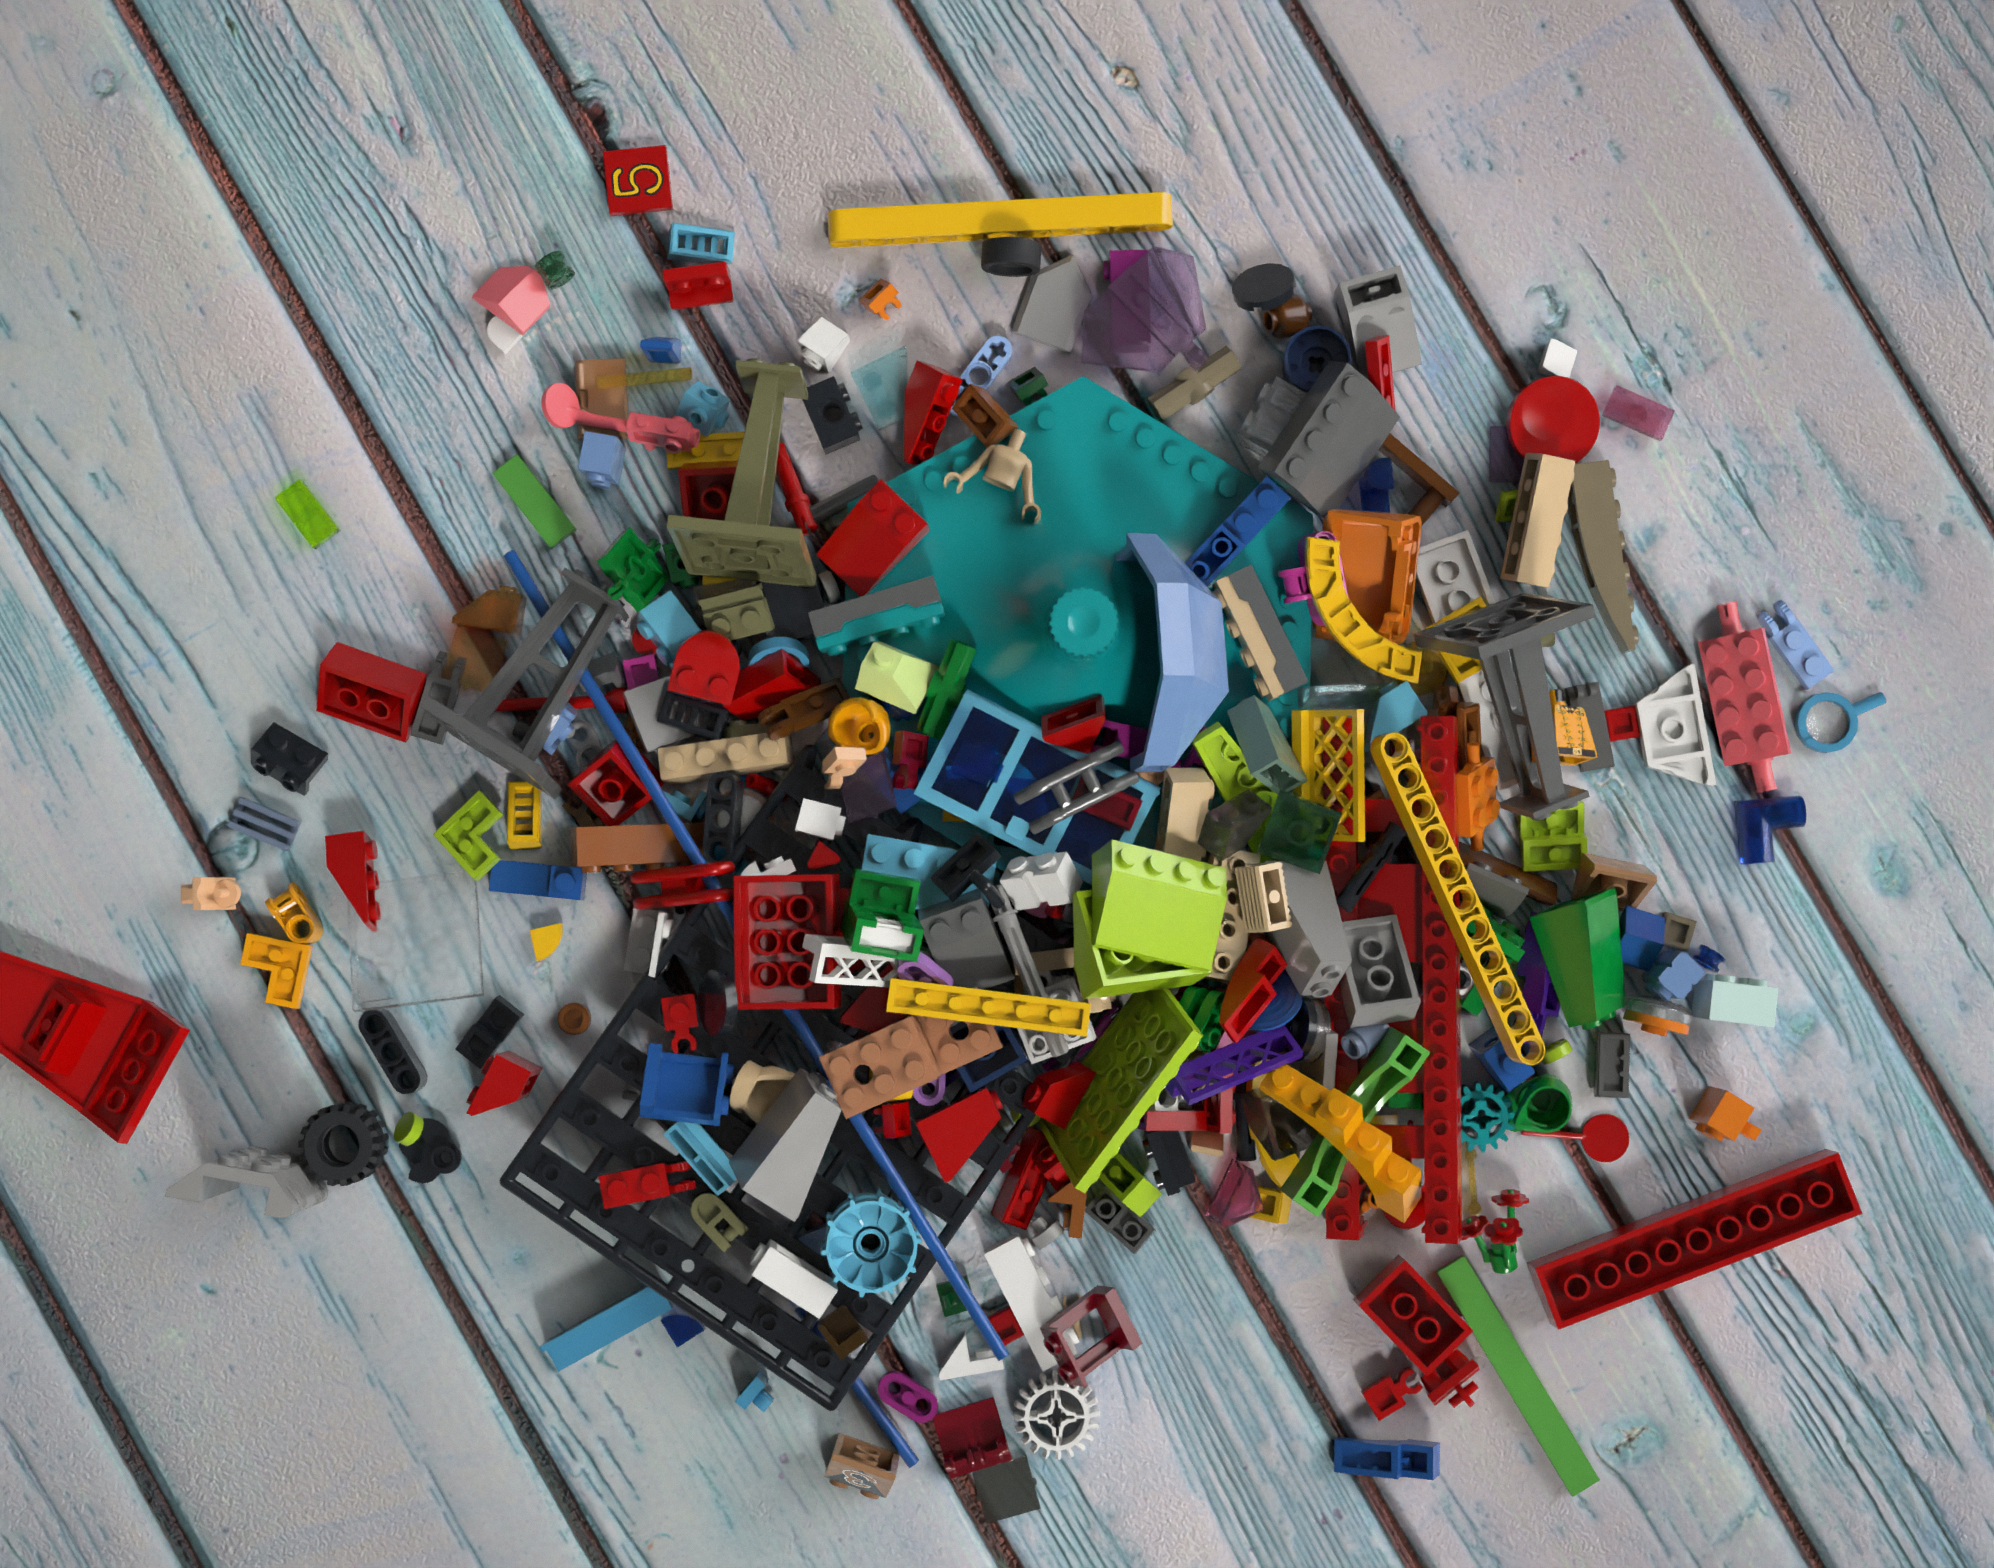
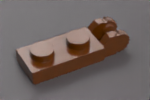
[758,678,850,741]

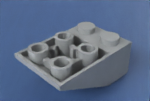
[1334,265,1422,379]

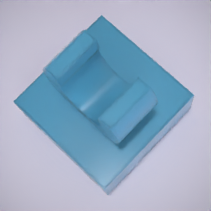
[735,1371,774,1412]

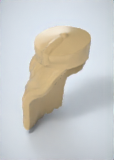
[729,1060,837,1124]

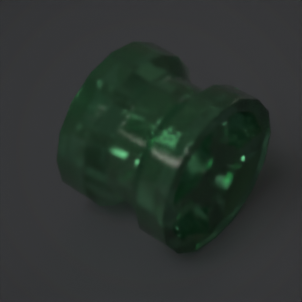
[535,250,575,290]

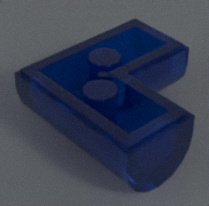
[1358,457,1395,513]
[1734,795,1807,865]

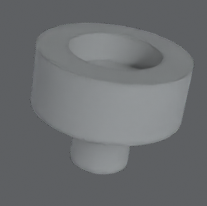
[1031,1215,1064,1250]

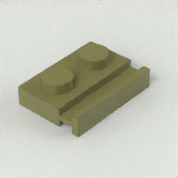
[698,583,775,641]

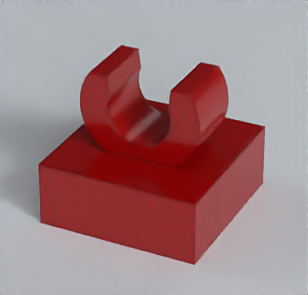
[872,1102,911,1138]

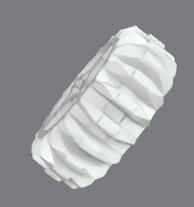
[1013,1369,1100,1460]

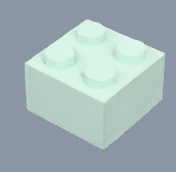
[1691,973,1779,1027]

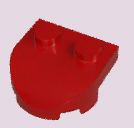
[667,630,740,706]

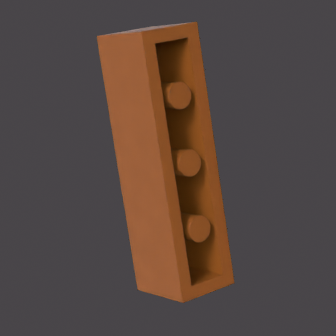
[570,822,705,873]

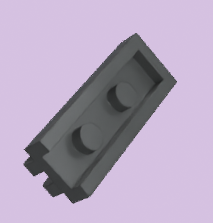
[1564,682,1615,772]

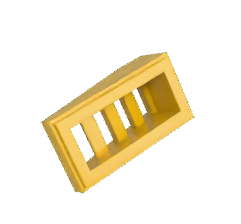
[507,781,542,850]

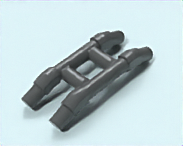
[1014,741,1139,834]

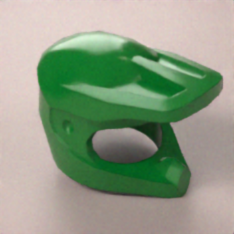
[1497,1074,1573,1133]

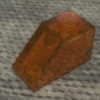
[452,585,527,635]

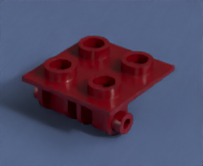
[933,1397,1012,1479]

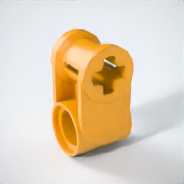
[265,882,323,944]

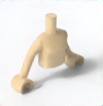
[943,429,1041,524]

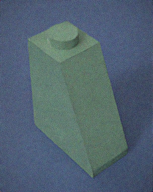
[1227,695,1308,796]

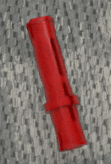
[776,443,818,536]

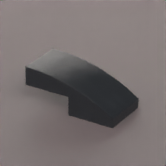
[455,995,525,1069]

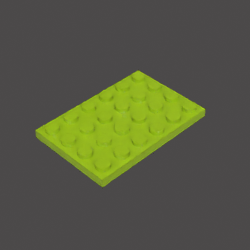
[1037,989,1203,1193]

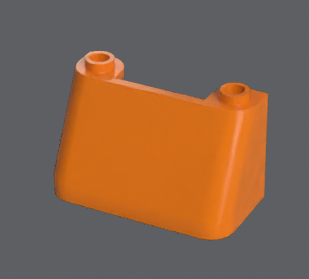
[1313,509,1422,645]

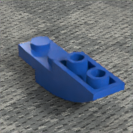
[1185,476,1291,587]

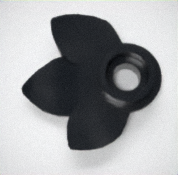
[399,1118,462,1184]

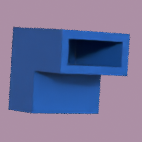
[1619,905,1665,972]

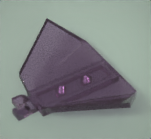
[1081,247,1208,373]

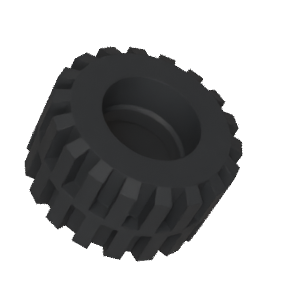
[298,1102,389,1186]

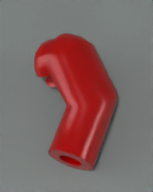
[745,773,790,802]

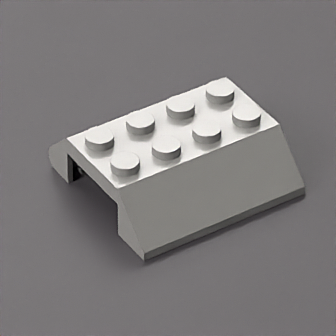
[165,1146,328,1218]

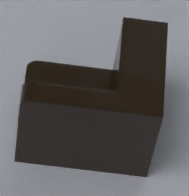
[817,1304,868,1360]

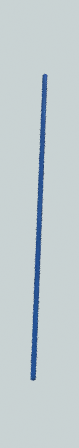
[503,550,1009,1361]

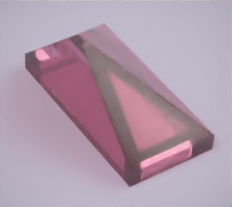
[1205,1158,1264,1228]

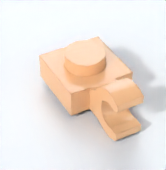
[822,747,867,789]

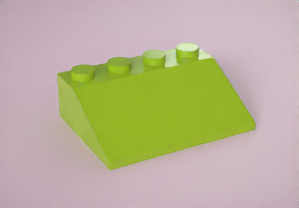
[1092,839,1227,972]
[1073,890,1213,1000]

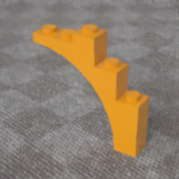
[1260,1064,1422,1223]

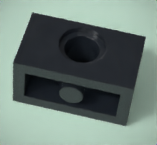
[802,376,863,455]

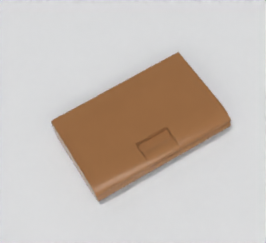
[574,358,629,441]

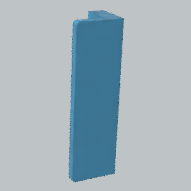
[539,1286,674,1372]

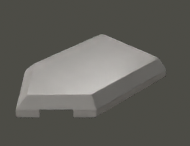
[1011,254,1092,354]

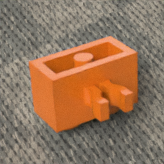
[1688,1086,1762,1142]

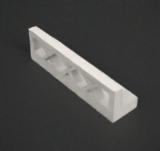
[802,934,932,987]

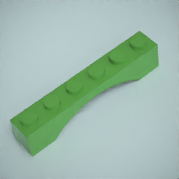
[1280,1027,1430,1217]

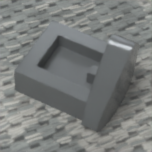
[579,652,628,692]

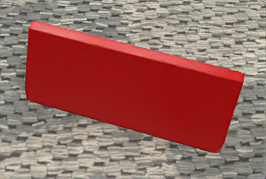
[991,1126,1050,1230]

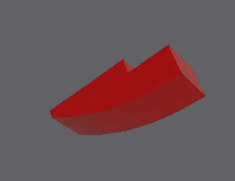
[1219,937,1287,1043]

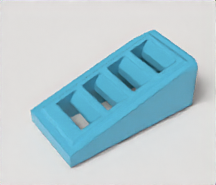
[667,223,735,264]

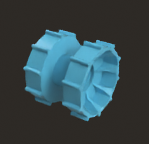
[820,1188,922,1297]

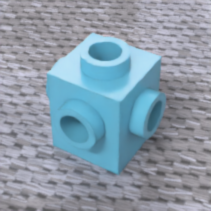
[675,381,730,437]

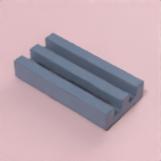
[227,797,301,851]

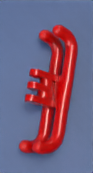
[630,861,735,910]

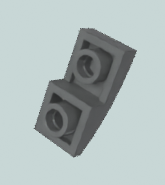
[1085,1186,1156,1254]

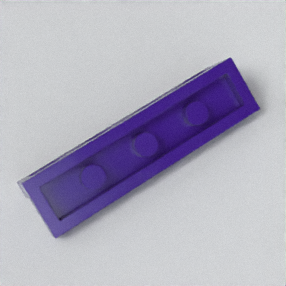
[1166,1025,1303,1106]

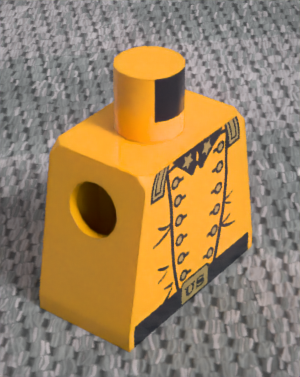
[1531,689,1597,766]

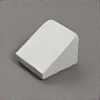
[1537,338,1577,378]

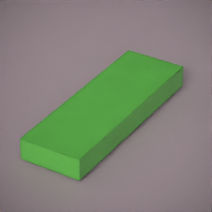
[492,454,577,549]

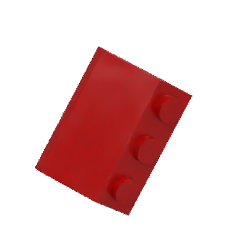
[316,642,427,743]

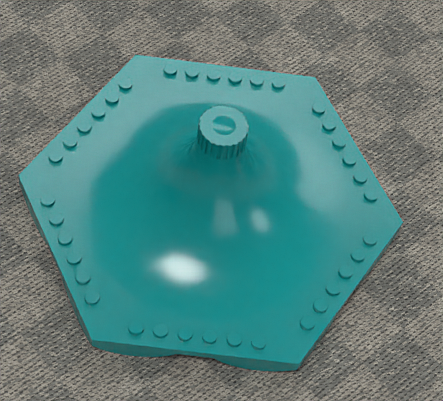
[843,376,1313,908]

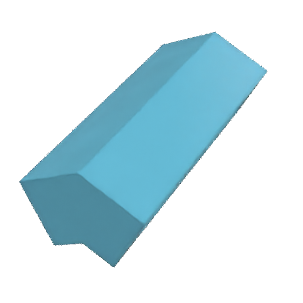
[663,1121,737,1196]

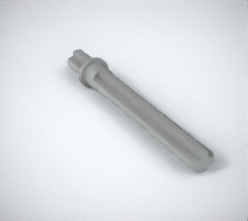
[991,885,1069,1057]

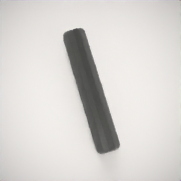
[793,475,879,529]

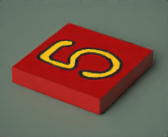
[603,145,674,216]

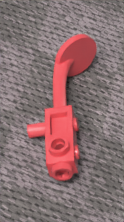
[541,383,700,453]

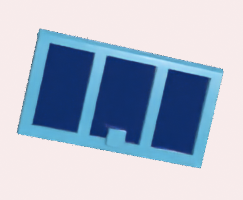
[914,689,1161,885]

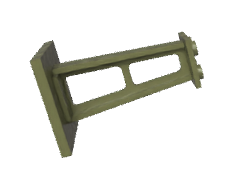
[666,358,817,588]

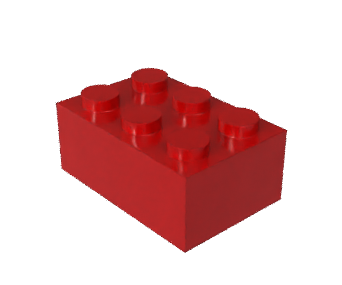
[1353,1254,1473,1376]

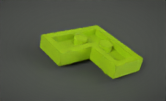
[433,790,504,881]

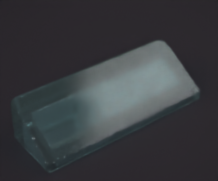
[1297,683,1390,710]

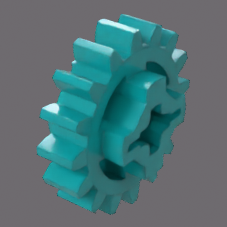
[1461,1081,1515,1153]

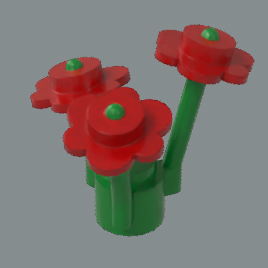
[1462,1189,1529,1274]

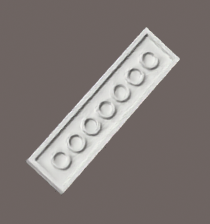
[1416,530,1539,791]

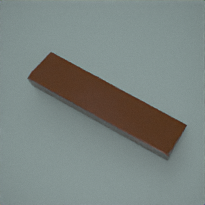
[1459,841,1557,906]

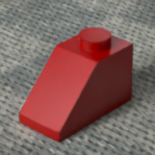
[1021,1061,1096,1129]

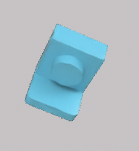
[664,790,707,823]

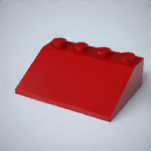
[734,874,841,1010]

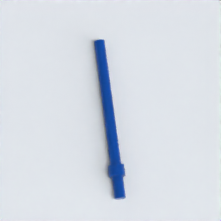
[794,1306,919,1468]

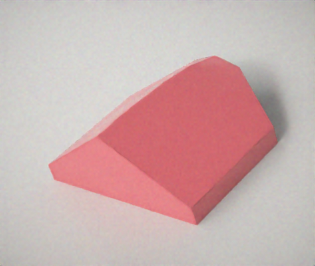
[472,266,550,336]

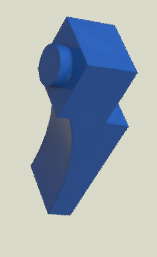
[489,860,587,900]
[1334,1437,1440,1480]

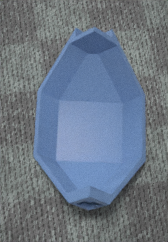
[1115,533,1229,772]

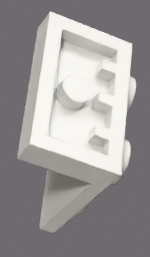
[624,908,677,977]

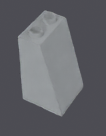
[1264,861,1352,998]
[729,1067,842,1222]

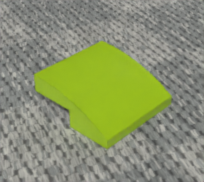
[1518,800,1587,872]

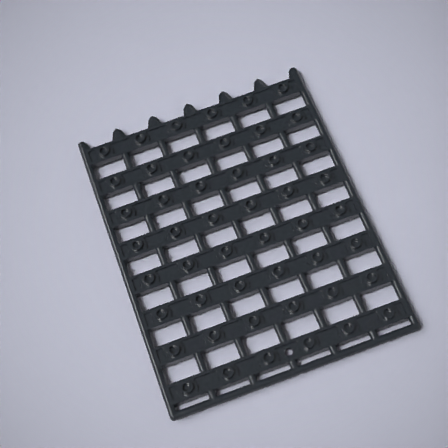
[499,744,1118,1411]

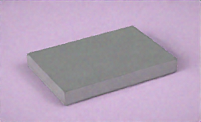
[623,676,736,753]

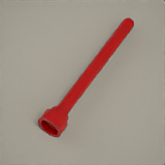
[494,688,629,714]

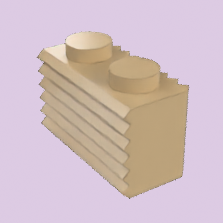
[1235,862,1292,933]

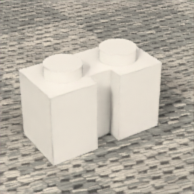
[1000,852,1083,910]

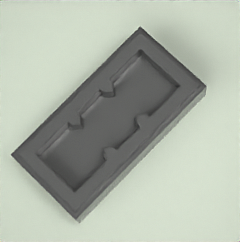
[1594,1032,1630,1098]

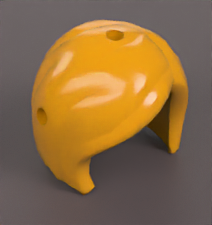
[828,697,891,755]

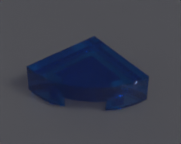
[660,1314,706,1347]

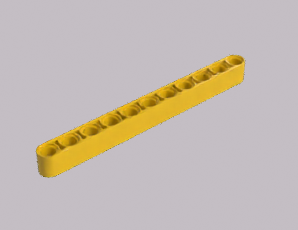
[827,192,1173,248]
[1370,732,1546,1065]

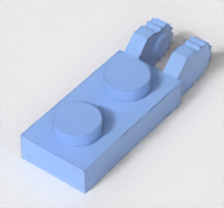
[1757,600,1835,690]

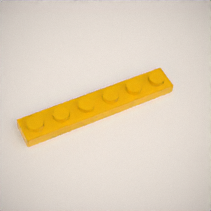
[886,978,1091,1037]

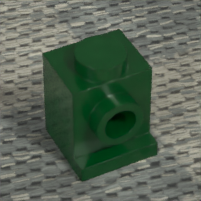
[662,542,703,589]

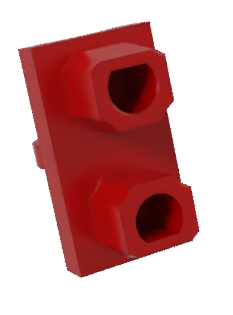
[1420,1349,1480,1408]

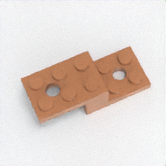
[819,986,1004,1119]

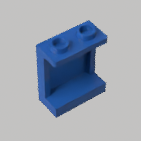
[640,1043,734,1126]

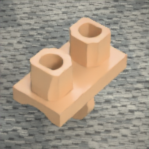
[181,877,241,910]

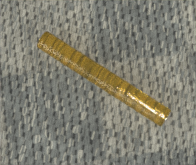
[596,367,692,389]

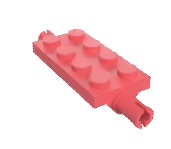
[1698,601,1791,793]

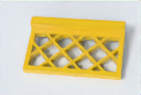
[1291,709,1365,842]

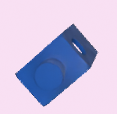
[1468,1026,1535,1095]

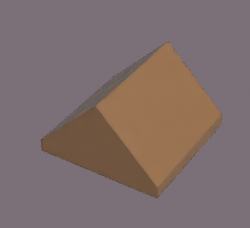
[1571,853,1657,911]

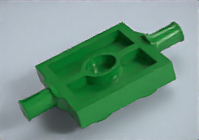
[596,527,669,612]

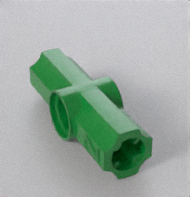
[915,639,977,740]

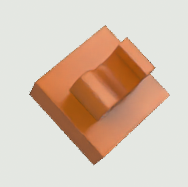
[858,279,901,320]

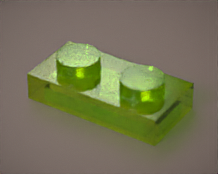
[275,479,341,549]

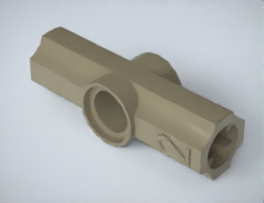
[1147,346,1242,422]

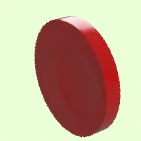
[1506,376,1600,463]

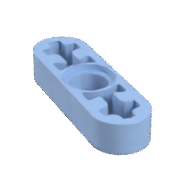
[949,336,1012,417]

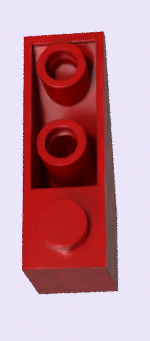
[904,360,963,466]
[325,830,381,932]

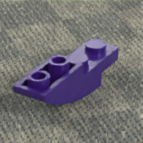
[1513,911,1561,1044]

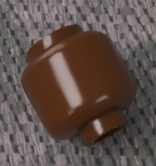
[1262,294,1312,339]

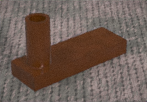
[1379,433,1460,526]

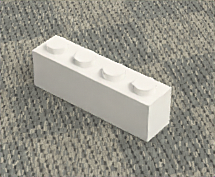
[984,1233,1080,1371]

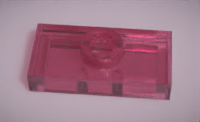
[1602,385,1675,441]

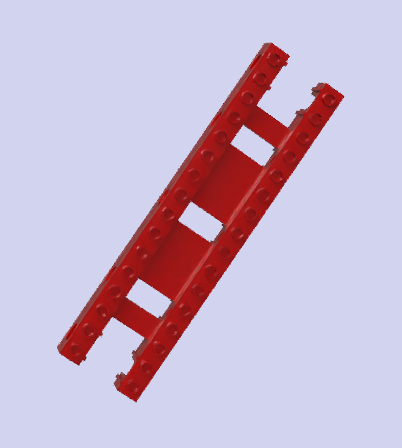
[1323,716,1462,1244]

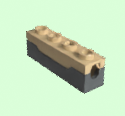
[1212,565,1309,702]

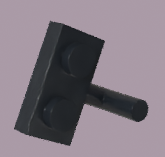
[930,833,1005,909]

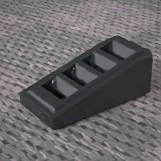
[657,691,730,741]

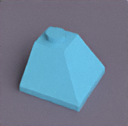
[1364,680,1428,753]

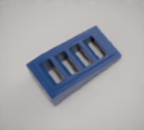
[640,337,682,364]

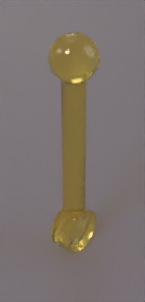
[1464,1149,1482,1216]

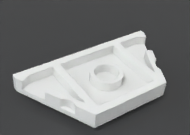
[1634,664,1716,786]

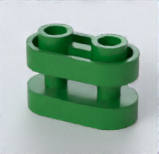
[1179,985,1226,1052]

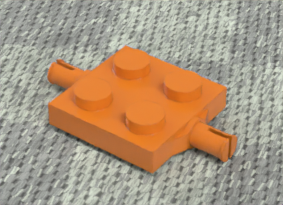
[1456,742,1500,851]

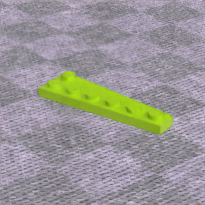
[1192,722,1311,863]

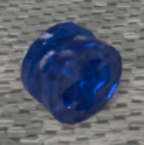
[1692,944,1726,973]

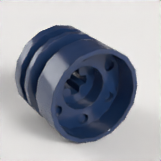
[1282,325,1352,400]

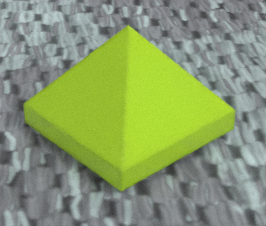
[1494,490,1518,522]

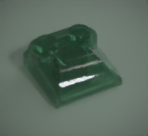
[1257,790,1342,874]

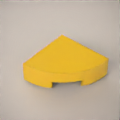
[530,923,563,961]

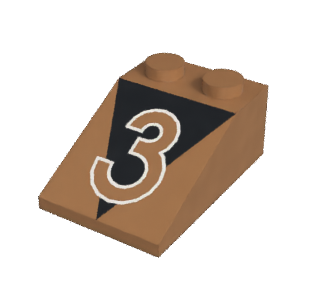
[824,1433,900,1499]

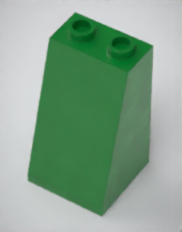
[1529,887,1626,1030]

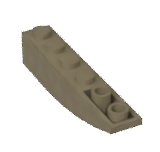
[1568,460,1639,653]

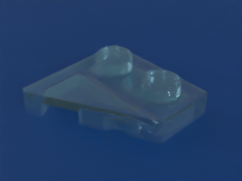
[850,346,908,431]

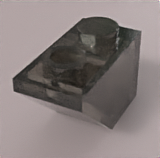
[1197,789,1272,861]

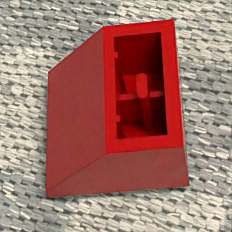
[466,1051,543,1116]

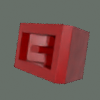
[1041,694,1106,754]

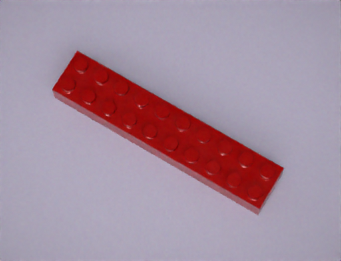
[1527,1149,1863,1330]

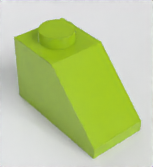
[1099,1152,1162,1217]

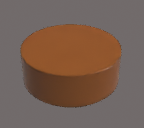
[557,1003,591,1035]

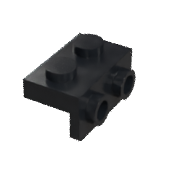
[251,722,328,796]
[1141,1131,1196,1196]

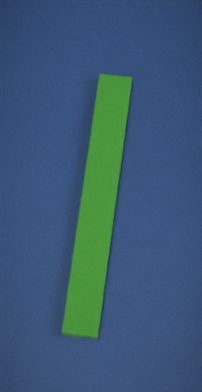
[1435,1255,1600,1497]

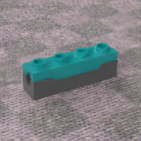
[808,575,946,656]

